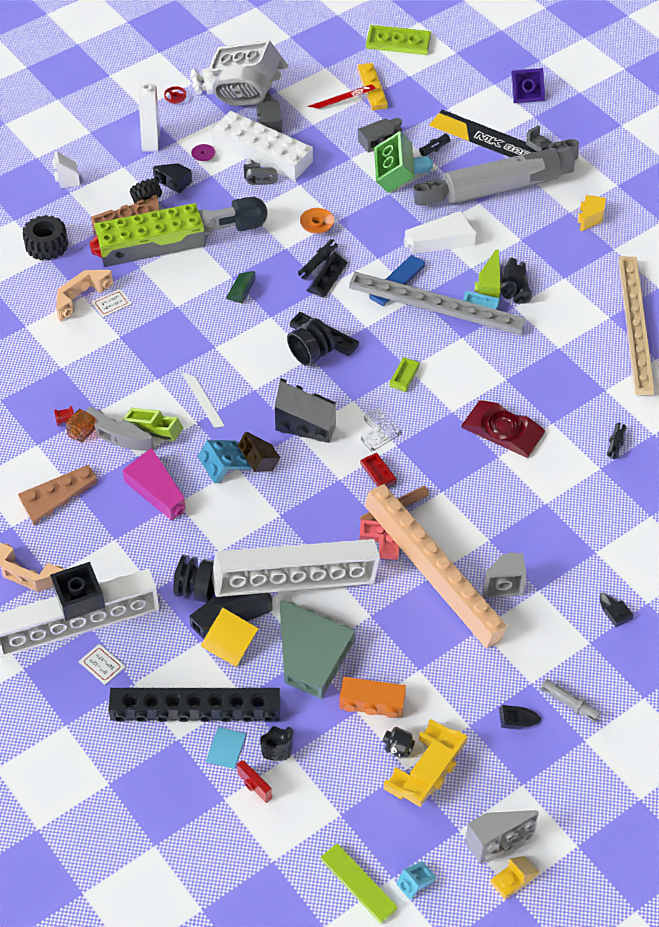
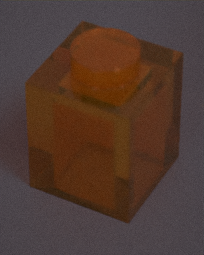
[65,408,95,443]

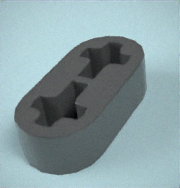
[246,167,278,185]

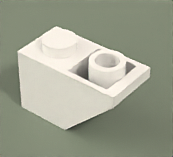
[52,152,80,188]

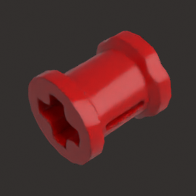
[54,406,76,426]

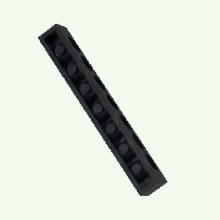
[108,688,280,722]

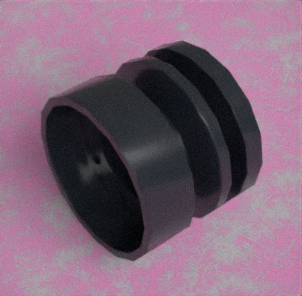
[287,318,335,366]
[173,554,215,603]

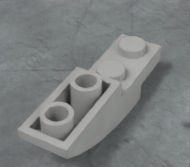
[86,406,154,451]

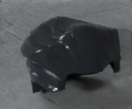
[260,726,294,761]

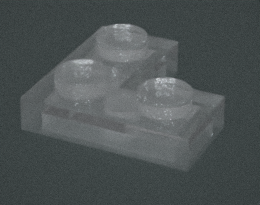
[361,407,402,452]

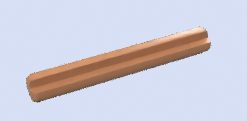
[360,486,429,522]

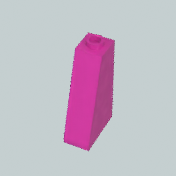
[122,448,186,521]

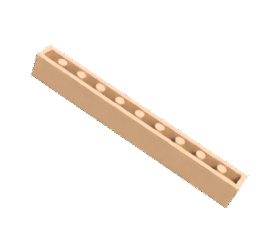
[365,484,508,648]

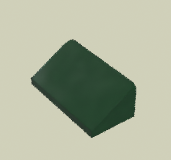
[226,271,256,304]

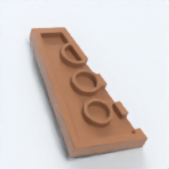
[91,194,159,235]

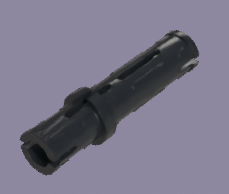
[298,239,338,280]

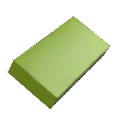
[389,357,420,392]

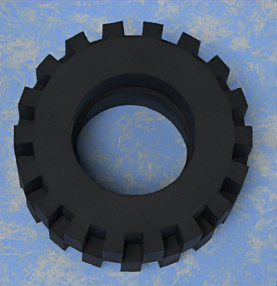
[22,215,68,261]

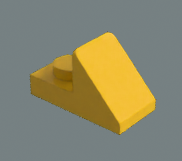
[490,856,539,900]

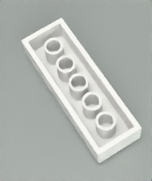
[212,111,313,181]

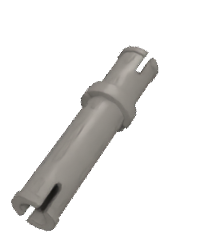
[540,678,601,723]

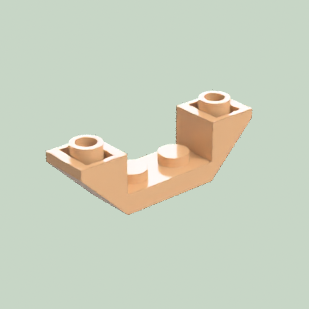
[56,270,113,322]
[0,543,64,592]

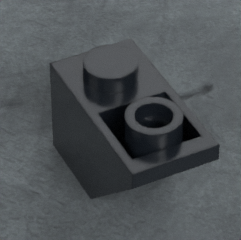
[153,163,192,193]

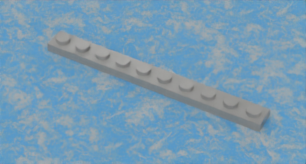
[349,271,526,335]

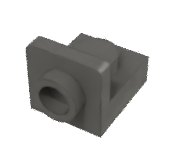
[526,125,552,151]

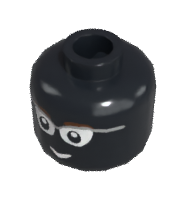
[382,726,415,758]

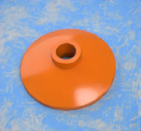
[300,208,334,233]

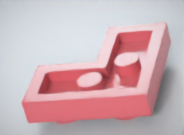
[359,520,399,560]

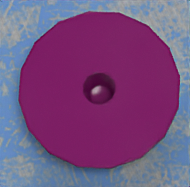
[191,144,216,161]

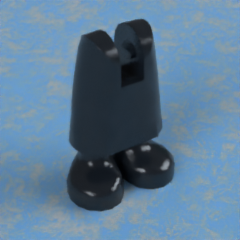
[500,257,532,304]

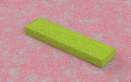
[320,843,398,924]

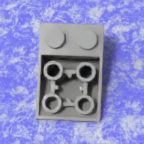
[465,810,539,864]

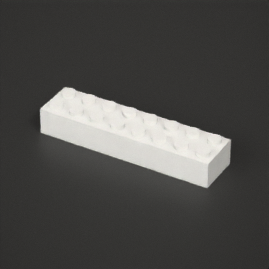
[212,539,380,597]
[0,569,159,658]

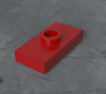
[360,452,397,487]
[237,760,272,803]

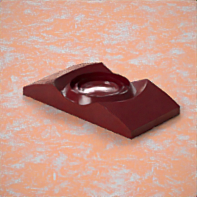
[461,400,546,458]

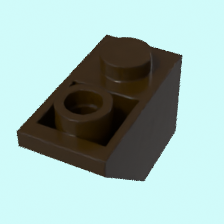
[237,432,281,472]

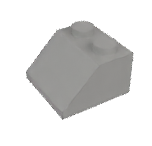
[482,552,526,598]

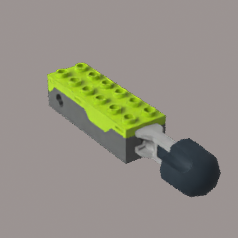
[89,197,268,267]

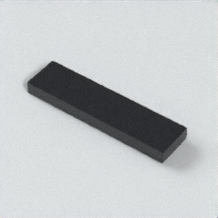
[290,311,359,357]

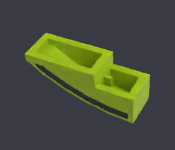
[122,407,184,441]

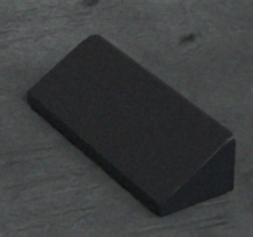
[306,252,348,298]

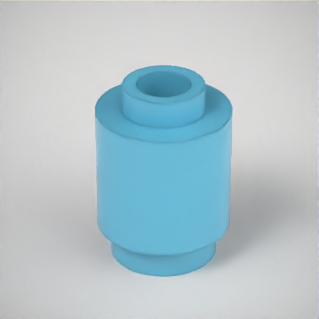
[414,156,433,174]

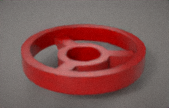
[164,86,187,104]

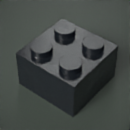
[50,561,105,621]

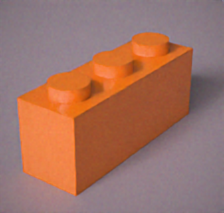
[339,676,406,718]

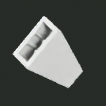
[138,83,161,152]
[403,211,477,254]

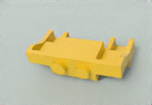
[383,719,468,808]

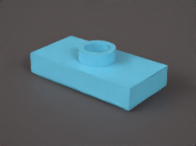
[462,291,500,310]

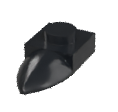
[600,592,633,627]
[499,705,542,730]

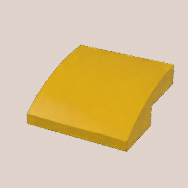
[201,608,259,667]

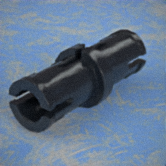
[419,133,451,156]
[607,423,627,459]

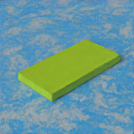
[365,25,431,55]

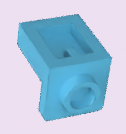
[396,861,437,900]

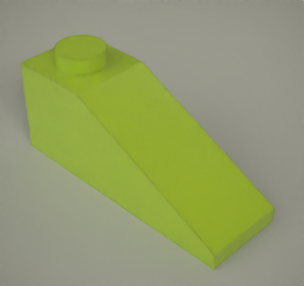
[474,250,500,298]

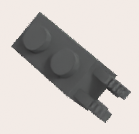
[256,92,282,133]
[358,118,402,153]

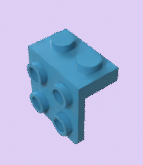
[197,440,251,483]

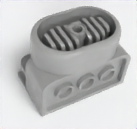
[209,40,289,106]

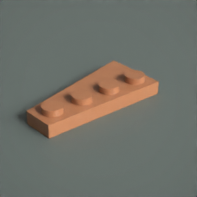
[18,464,97,526]

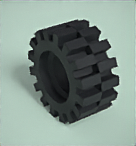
[129,178,163,204]

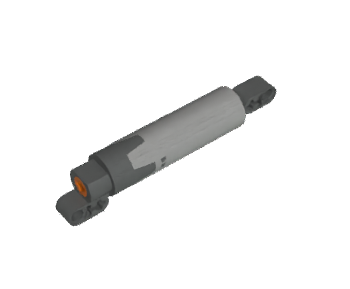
[414,139,579,206]

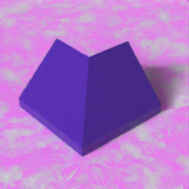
[511,68,545,103]

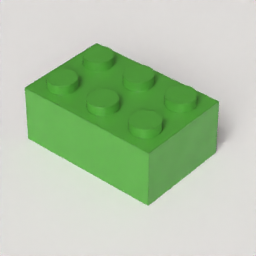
[374,131,415,193]

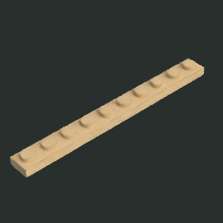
[618,256,654,395]

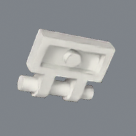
[190,68,216,95]

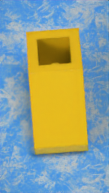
[577,195,606,231]

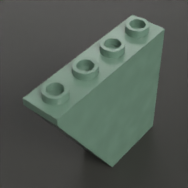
[280,599,355,699]

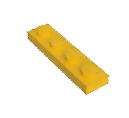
[357,63,388,111]

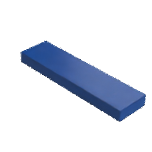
[369,254,425,306]

